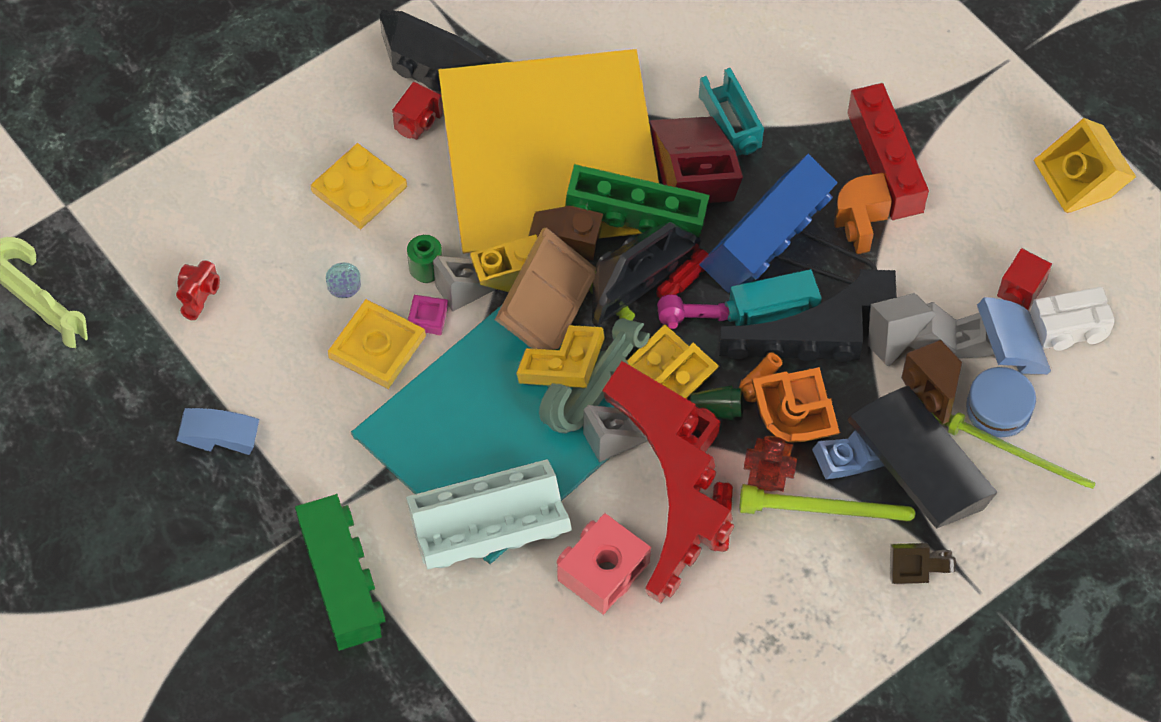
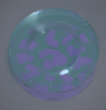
[326,262,361,298]

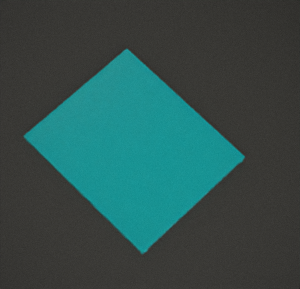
[351,305,615,564]

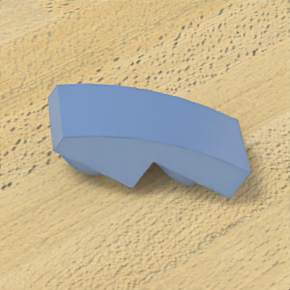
[176,408,259,455]
[812,431,884,479]

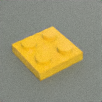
[310,143,407,230]
[328,299,426,389]

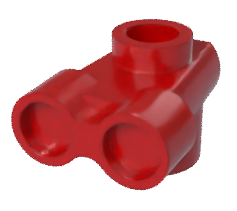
[176,260,220,320]

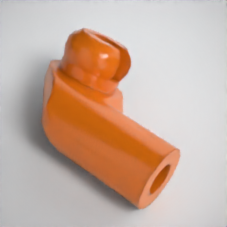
[739,353,782,402]

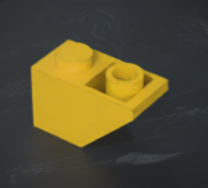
[470,234,537,292]

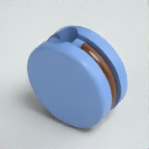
[966,367,1036,437]

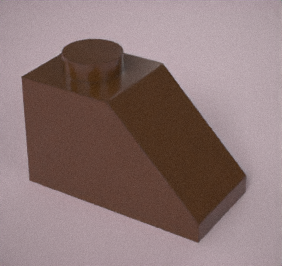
[528,206,603,261]

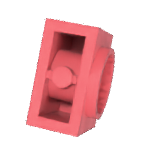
[557,513,651,615]

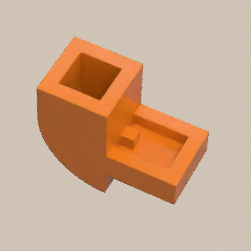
[834,173,892,254]

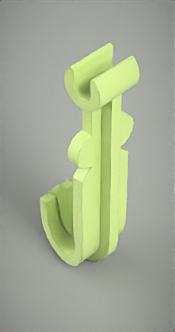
[0,237,88,348]

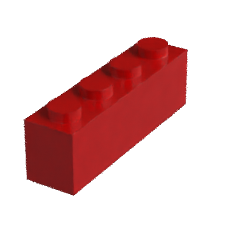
[847,83,929,220]

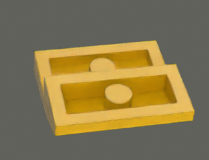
[627,324,719,399]

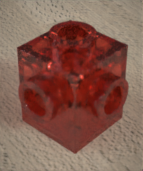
[743,436,798,492]

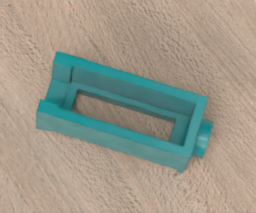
[699,67,764,156]
[725,269,822,326]

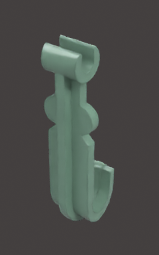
[539,318,650,433]

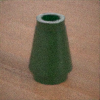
[691,385,743,421]

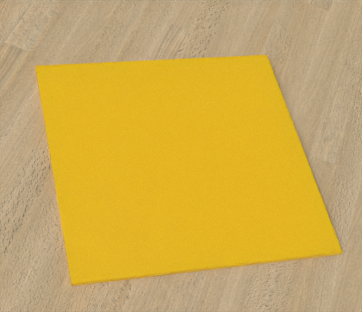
[438,49,659,254]

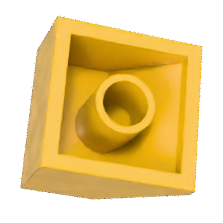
[1033,118,1136,213]

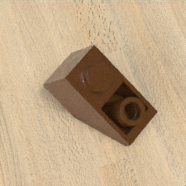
[901,340,962,424]

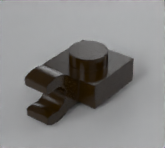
[890,543,956,584]

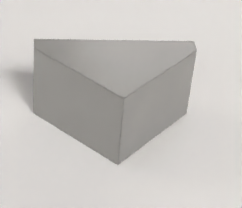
[433,256,496,311]
[868,293,936,366]
[583,405,647,462]

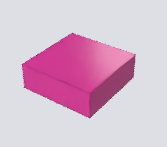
[408,294,449,335]

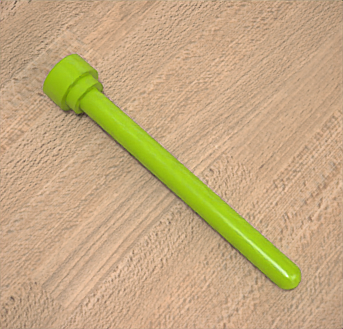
[739,484,915,521]

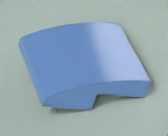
[977,297,1051,375]

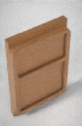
[495,228,596,350]

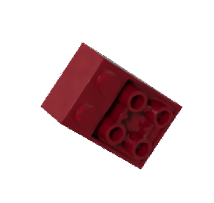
[649,116,743,203]

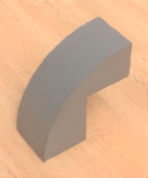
[908,302,994,358]

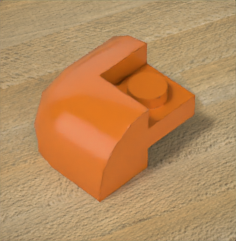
[752,367,840,442]

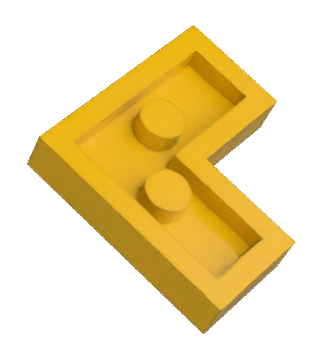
[516,325,605,388]

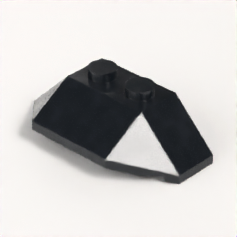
[379,10,497,91]
[592,222,701,327]

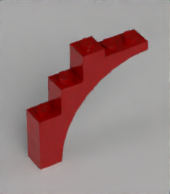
[602,361,734,604]

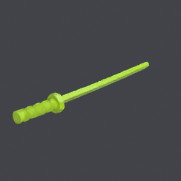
[919,398,1096,489]

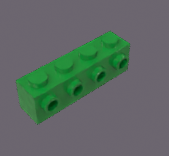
[565,164,709,238]

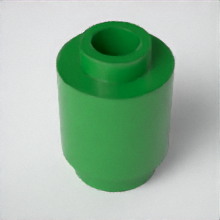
[407,235,442,283]

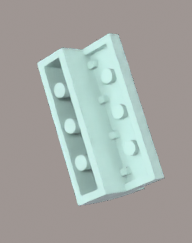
[406,459,572,570]

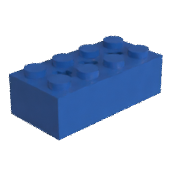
[699,154,838,293]

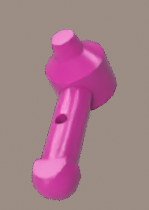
[657,295,729,329]

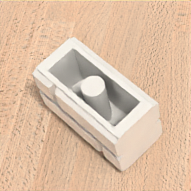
[1030,287,1114,351]

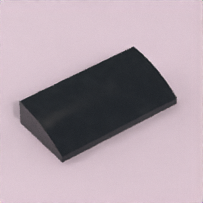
[848,386,997,529]

